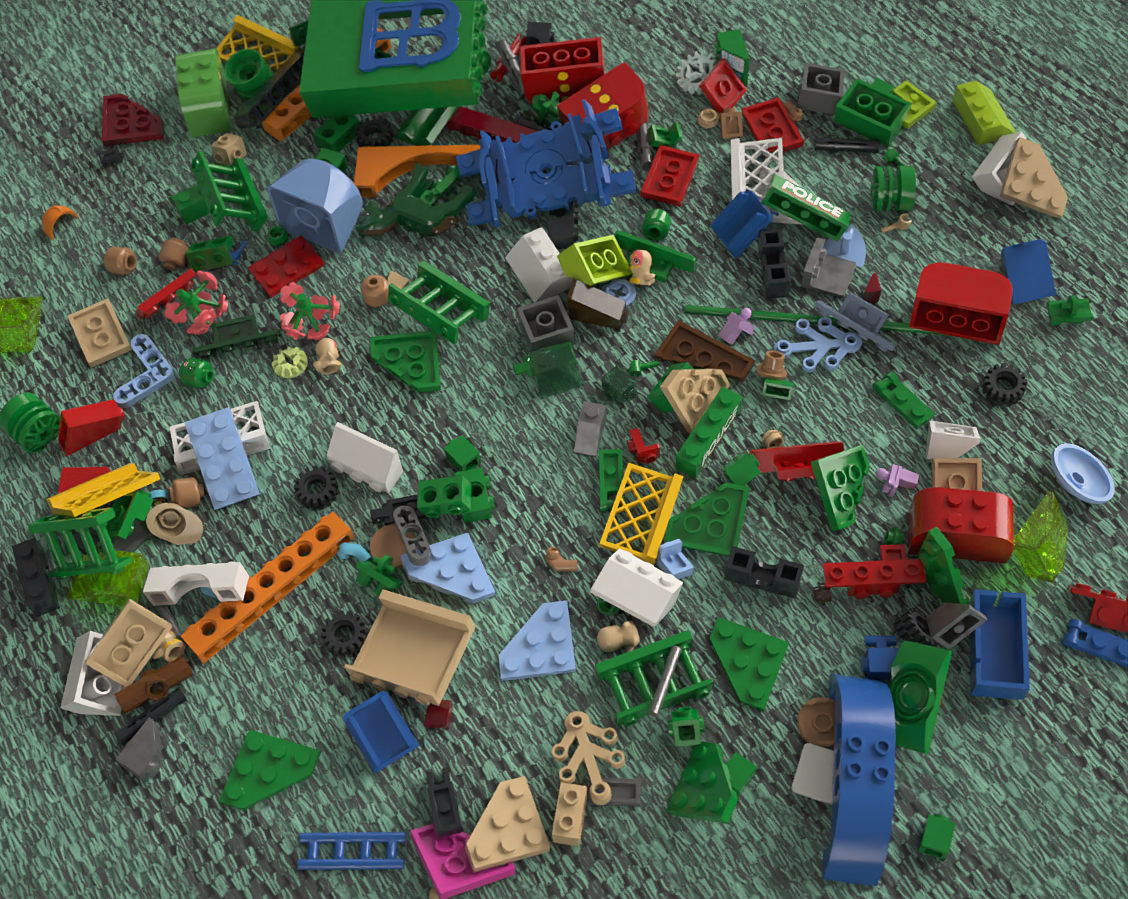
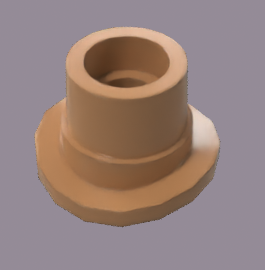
[755,351,787,380]

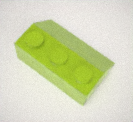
[953,80,1016,146]
[557,235,632,285]

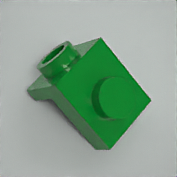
[647,122,682,148]

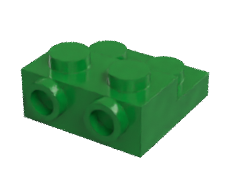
[106,489,153,539]

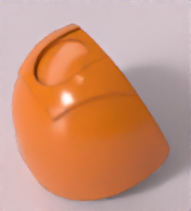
[42,205,79,240]

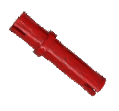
[490,34,526,82]

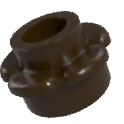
[813,581,832,605]

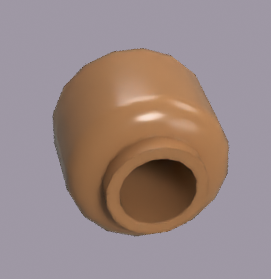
[158,238,189,271]
[104,246,137,275]
[360,275,389,307]
[168,477,204,508]

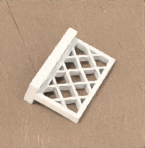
[731,138,784,209]
[170,401,270,475]

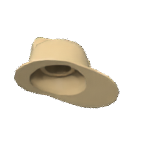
[146,503,203,545]

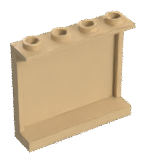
[344,590,476,706]

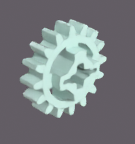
[676,51,717,95]

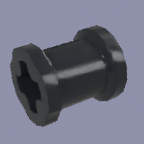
[97,144,123,168]

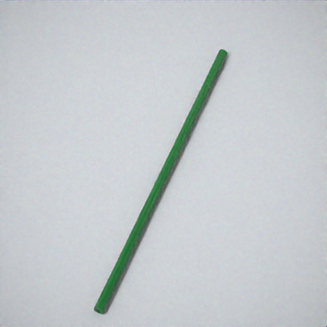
[685,305,950,336]

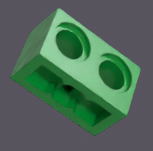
[313,115,360,152]
[417,475,471,518]

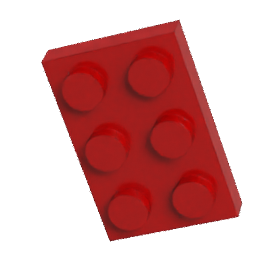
[741,97,804,158]
[641,145,700,207]
[247,235,325,298]
[135,268,197,320]

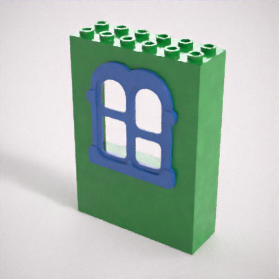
[299,0,488,118]

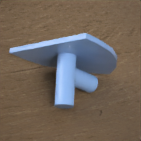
[824,224,866,267]

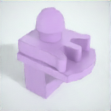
[718,308,755,345]
[875,464,919,497]

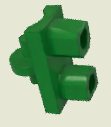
[532,92,560,127]
[1046,295,1093,325]
[355,555,403,596]

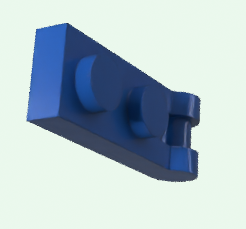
[1062,619,1128,668]

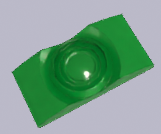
[890,640,952,754]

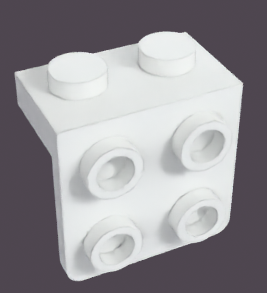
[792,743,834,805]

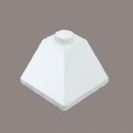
[926,420,980,462]

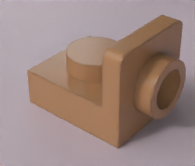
[718,108,743,138]

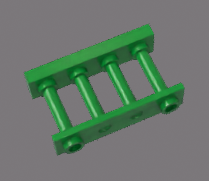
[190,151,268,231]
[388,260,490,344]
[27,507,132,579]
[595,630,713,727]

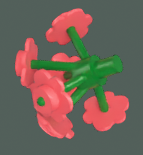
[164,270,228,335]
[280,282,340,340]

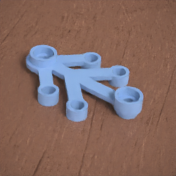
[774,317,862,373]

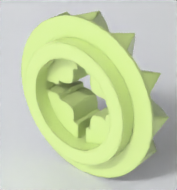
[272,346,308,378]

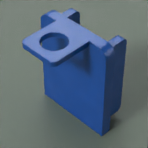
[710,190,779,258]
[1001,239,1056,305]
[343,691,419,773]

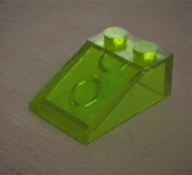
[0,296,43,353]
[1014,491,1068,583]
[67,551,150,606]

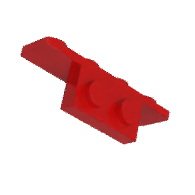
[749,441,844,481]
[823,559,926,599]
[1067,582,1128,633]

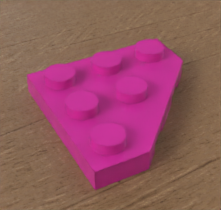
[411,823,516,899]

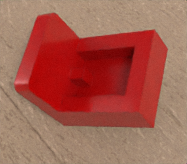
[626,428,660,464]

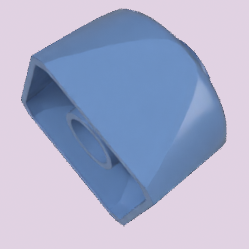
[266,159,362,254]

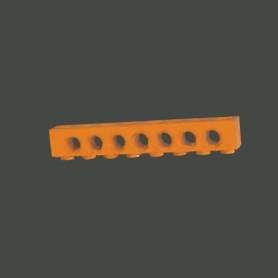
[262,28,392,142]
[181,511,354,664]

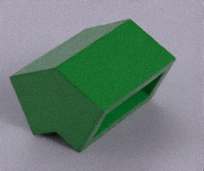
[762,378,794,400]

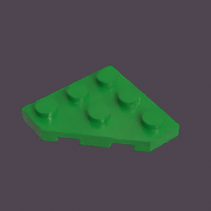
[370,330,441,393]
[811,445,870,531]
[664,482,750,557]
[916,527,970,605]
[709,617,789,712]
[219,729,321,811]
[666,741,738,824]

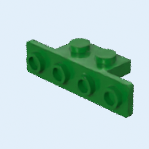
[615,230,696,283]

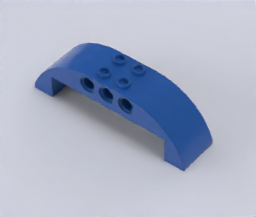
[822,673,895,886]

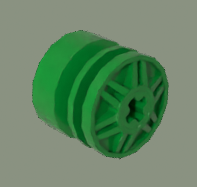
[224,48,274,101]
[870,166,916,211]
[0,392,60,453]

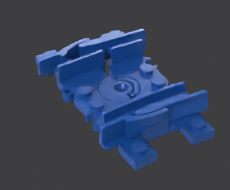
[456,99,637,227]

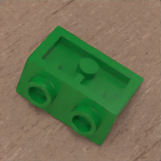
[186,235,234,272]

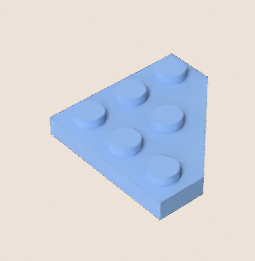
[400,533,495,604]
[499,600,576,681]

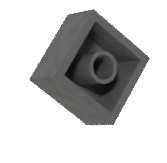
[797,63,845,115]
[517,295,575,353]

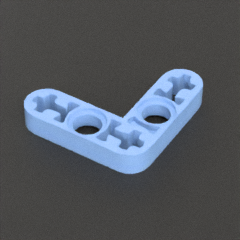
[113,334,174,408]

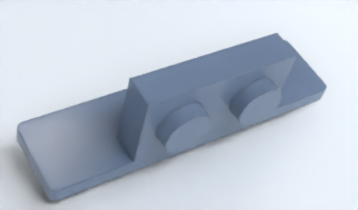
[814,292,897,352]

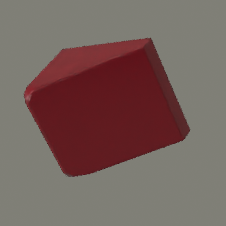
[863,273,881,303]
[424,700,453,729]

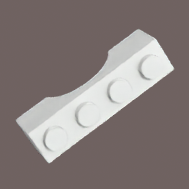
[143,562,249,606]

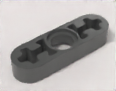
[393,506,431,566]

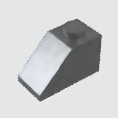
[574,401,607,457]
[926,603,987,649]
[116,718,162,782]

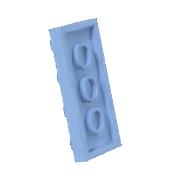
[184,407,260,510]

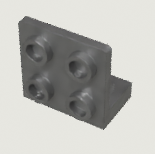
[801,238,856,298]

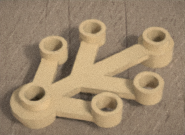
[552,711,625,805]

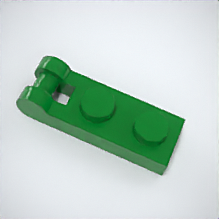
[872,371,935,429]
[599,449,624,512]

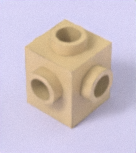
[211,133,247,166]

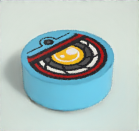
[149,490,170,508]

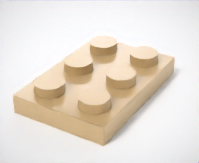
[68,298,132,368]
[85,599,172,687]

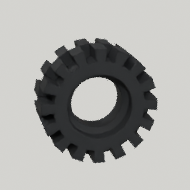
[355,116,393,147]
[982,363,1027,407]
[294,466,339,510]
[893,608,940,647]
[321,611,367,658]

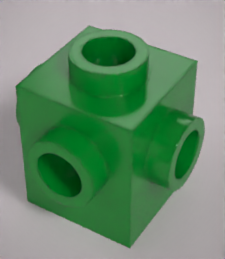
[667,707,705,747]

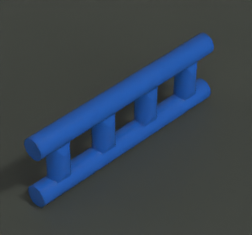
[297,832,406,870]

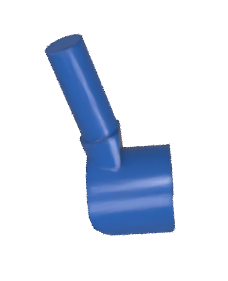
[230,240,247,265]

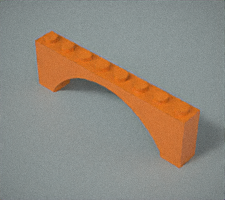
[354,145,500,198]

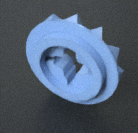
[601,279,636,308]

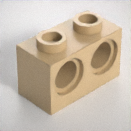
[552,782,588,846]

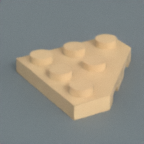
[1000,137,1068,218]
[660,369,731,434]
[465,776,551,873]

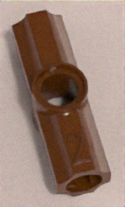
[114,656,193,714]

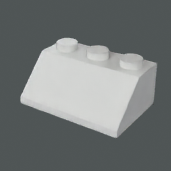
[972,131,1026,205]
[505,227,573,303]
[327,422,403,494]
[590,548,683,627]
[61,631,126,716]

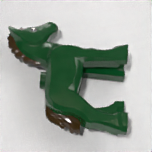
[356,163,476,237]

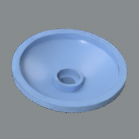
[1051,444,1115,504]

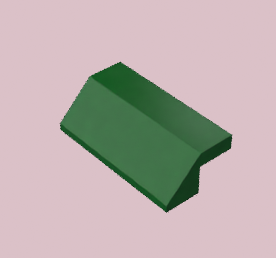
[394,106,458,146]

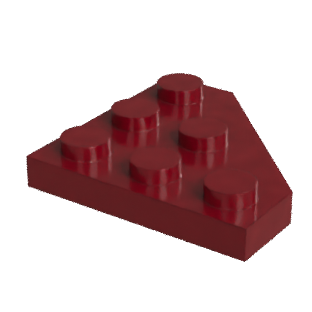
[101,94,164,146]

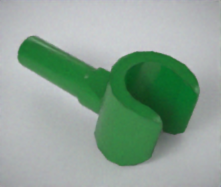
[883,149,907,166]
[629,360,659,377]

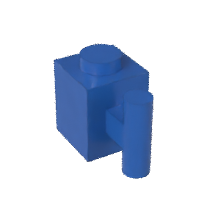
[861,636,899,680]

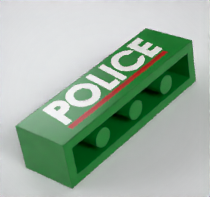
[761,174,850,242]
[676,387,742,479]

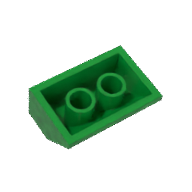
[834,78,912,147]

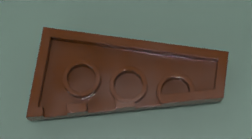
[654,320,755,382]

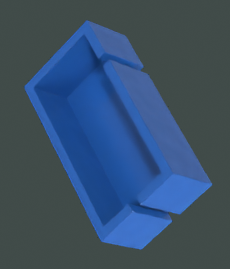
[969,589,1030,700]

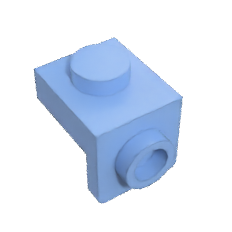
[657,539,694,579]

